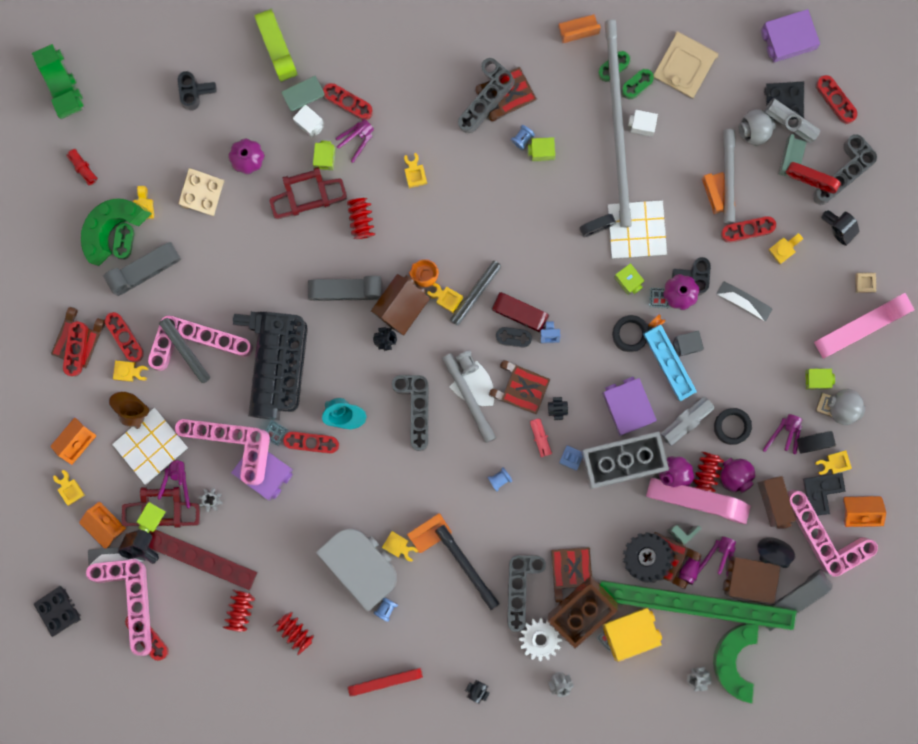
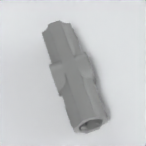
[764,98,821,144]
[660,396,715,446]

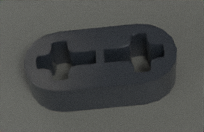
[579,214,616,237]
[496,327,532,348]

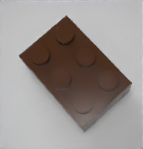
[548,576,618,648]

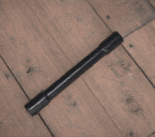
[435,525,500,610]

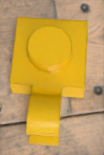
[133,186,154,219]
[769,233,803,264]

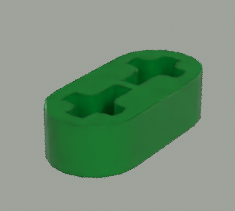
[598,51,630,82]
[622,69,654,100]
[113,223,135,260]

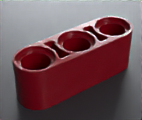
[491,292,549,333]

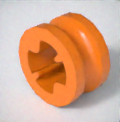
[648,314,666,328]

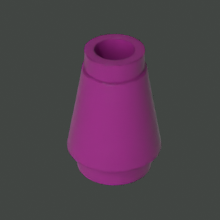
[678,557,701,585]

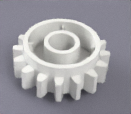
[519,618,562,661]

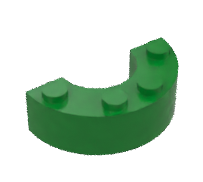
[32,44,84,119]
[81,198,152,266]
[713,623,759,703]

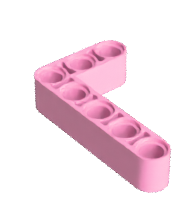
[814,293,915,359]
[148,316,253,371]
[175,419,270,485]
[646,478,751,524]
[788,490,878,576]
[86,559,152,656]

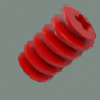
[347,198,375,239]
[692,451,724,493]
[222,589,255,632]
[272,611,314,655]

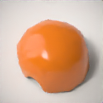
[409,259,439,287]

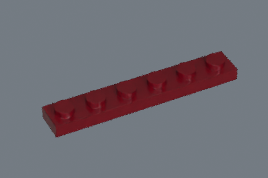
[149,529,258,590]

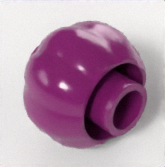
[228,138,265,175]
[663,274,699,310]
[658,456,694,487]
[720,458,756,493]

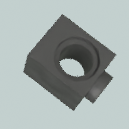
[673,331,704,357]

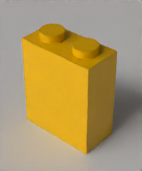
[602,608,662,662]

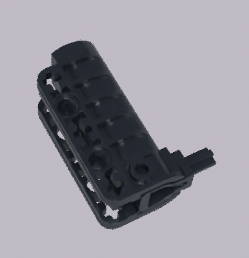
[233,312,308,421]

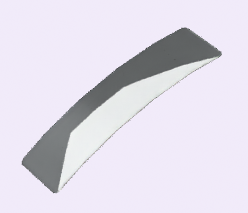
[717,281,773,321]
[88,547,146,565]

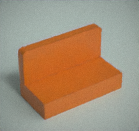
[558,14,601,43]
[702,172,735,214]
[50,418,97,465]
[843,496,887,527]
[79,501,126,549]
[407,513,452,553]

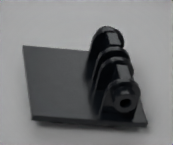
[764,81,804,121]
[34,586,81,637]

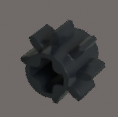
[373,327,397,351]
[548,397,568,420]
[465,680,490,704]

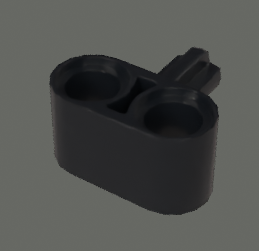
[178,71,217,111]
[821,210,860,246]
[672,257,711,296]
[118,530,159,564]

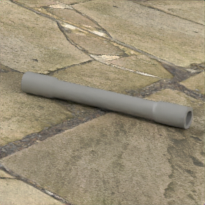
[723,129,735,224]
[442,353,496,443]

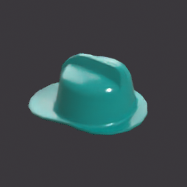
[322,398,367,430]

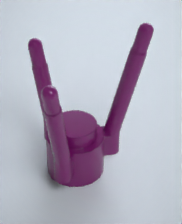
[335,119,374,163]
[763,414,803,455]
[157,460,190,509]
[698,536,736,576]

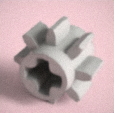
[198,488,223,512]
[687,667,712,691]
[548,672,574,697]

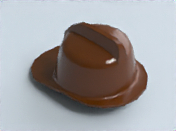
[109,392,149,429]

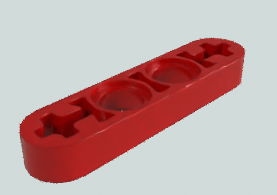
[347,668,423,697]

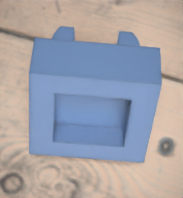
[540,321,561,343]
[559,445,583,471]

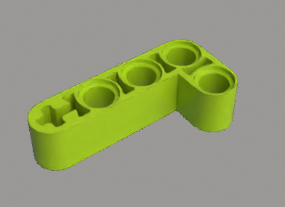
[254,8,298,82]

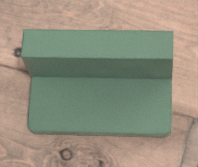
[282,76,325,111]
[778,134,807,178]
[667,525,702,545]

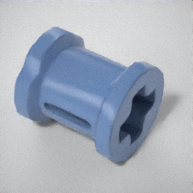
[510,125,535,150]
[487,467,512,492]
[373,597,398,622]

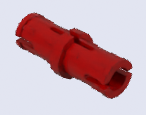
[66,149,98,186]

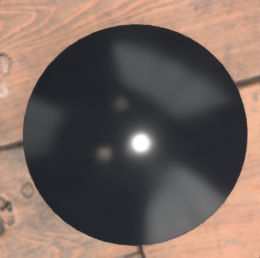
[757,537,795,568]

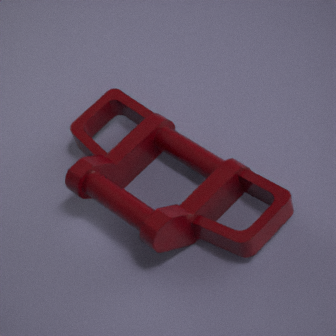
[269,167,347,220]
[122,487,200,528]

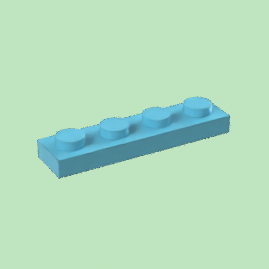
[643,324,697,401]

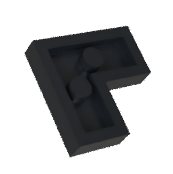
[803,473,846,516]

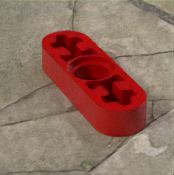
[816,75,858,124]
[323,83,373,120]
[786,162,841,194]
[721,216,776,243]
[105,312,144,362]
[63,321,88,377]
[283,432,339,454]
[125,616,169,661]

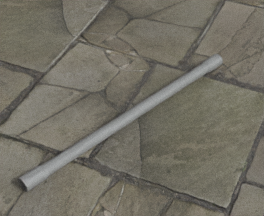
[605,20,632,228]

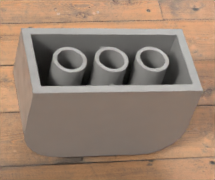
[581,432,669,489]
[316,529,397,611]

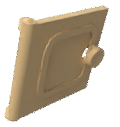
[654,31,719,98]

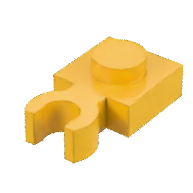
[404,153,427,189]
[427,283,463,313]
[113,360,148,382]
[815,450,852,475]
[53,470,85,506]
[382,531,418,562]

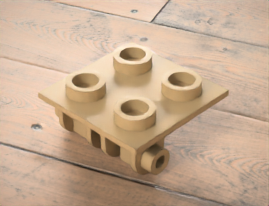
[178,168,224,216]

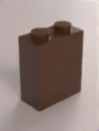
[371,274,430,336]
[757,476,796,529]
[723,556,781,604]

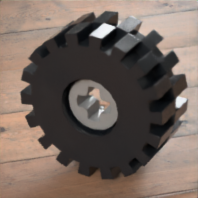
[623,532,674,583]

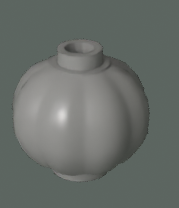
[739,109,776,146]
[827,389,865,425]

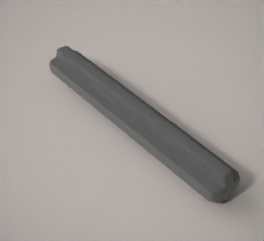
[450,261,501,326]
[159,318,210,383]

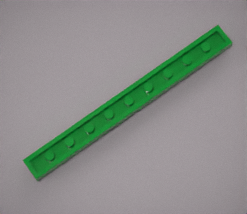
[600,580,797,630]

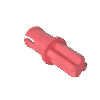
[530,418,552,457]

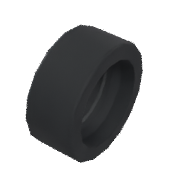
[612,315,649,352]
[714,408,752,445]
[797,431,836,454]

